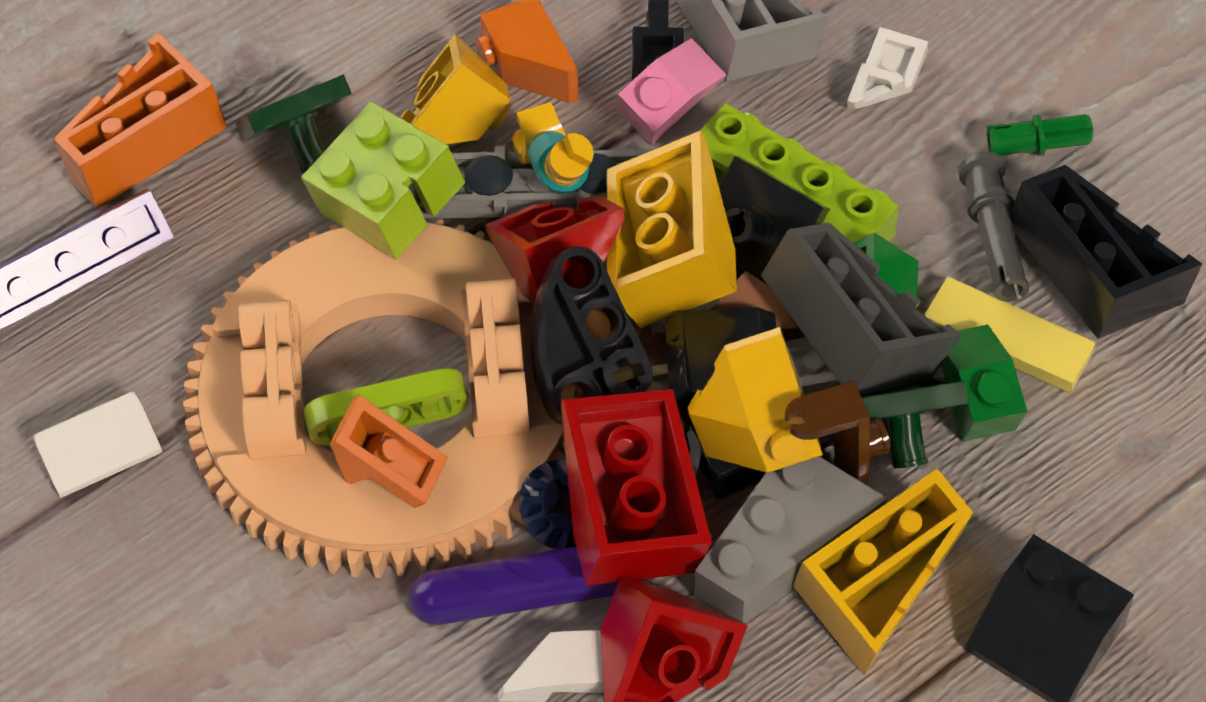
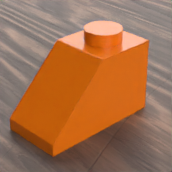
[476,0,579,103]

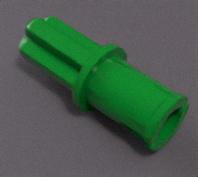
[986,114,1094,156]

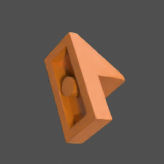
[330,395,448,508]

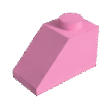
[616,38,727,145]

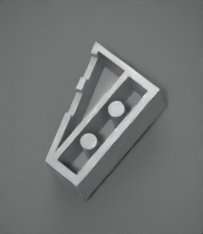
[676,0,827,82]
[694,456,888,624]

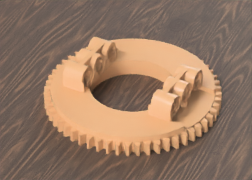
[183,219,585,578]

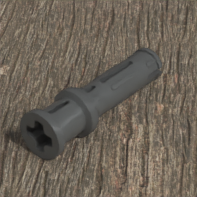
[958,152,1029,302]

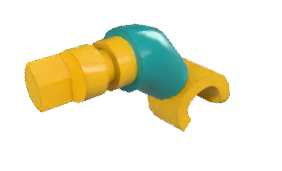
[512,102,594,194]

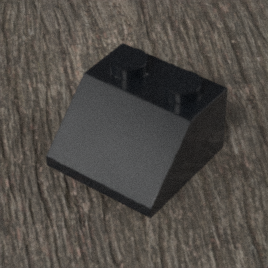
[965,534,1134,702]

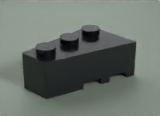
[1010,165,1202,339]

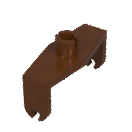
[785,381,890,485]

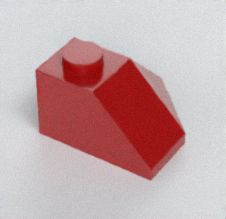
[485,196,625,304]
[600,576,748,702]

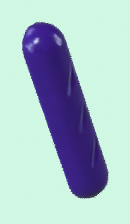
[409,546,618,625]

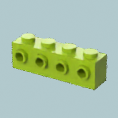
[700,103,899,243]

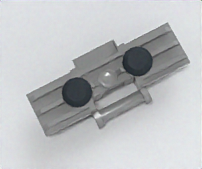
[415,145,654,219]

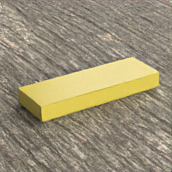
[924,276,1096,393]

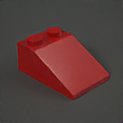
[561,389,712,586]

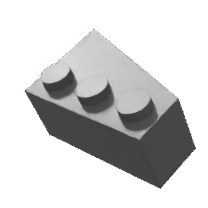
[761,223,961,395]

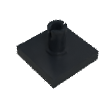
[719,156,830,285]

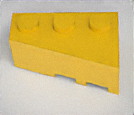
[792,468,973,675]

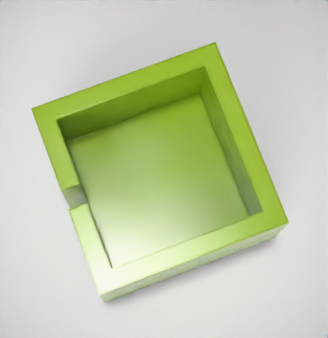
[301,101,466,260]

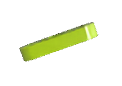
[304,368,469,445]

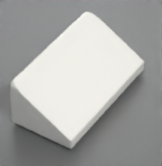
[33,391,162,498]

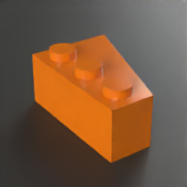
[54,32,227,209]

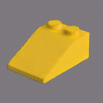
[607,131,737,328]

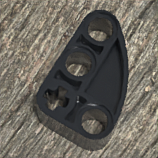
[530,246,653,425]

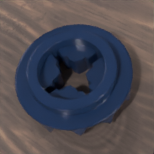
[519,459,576,549]

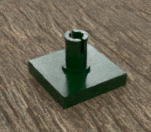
[235,74,352,173]
[860,377,968,469]

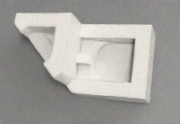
[847,27,928,109]
[497,630,604,702]

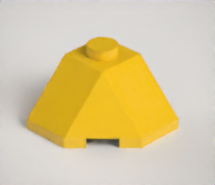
[400,34,511,144]
[688,327,823,473]

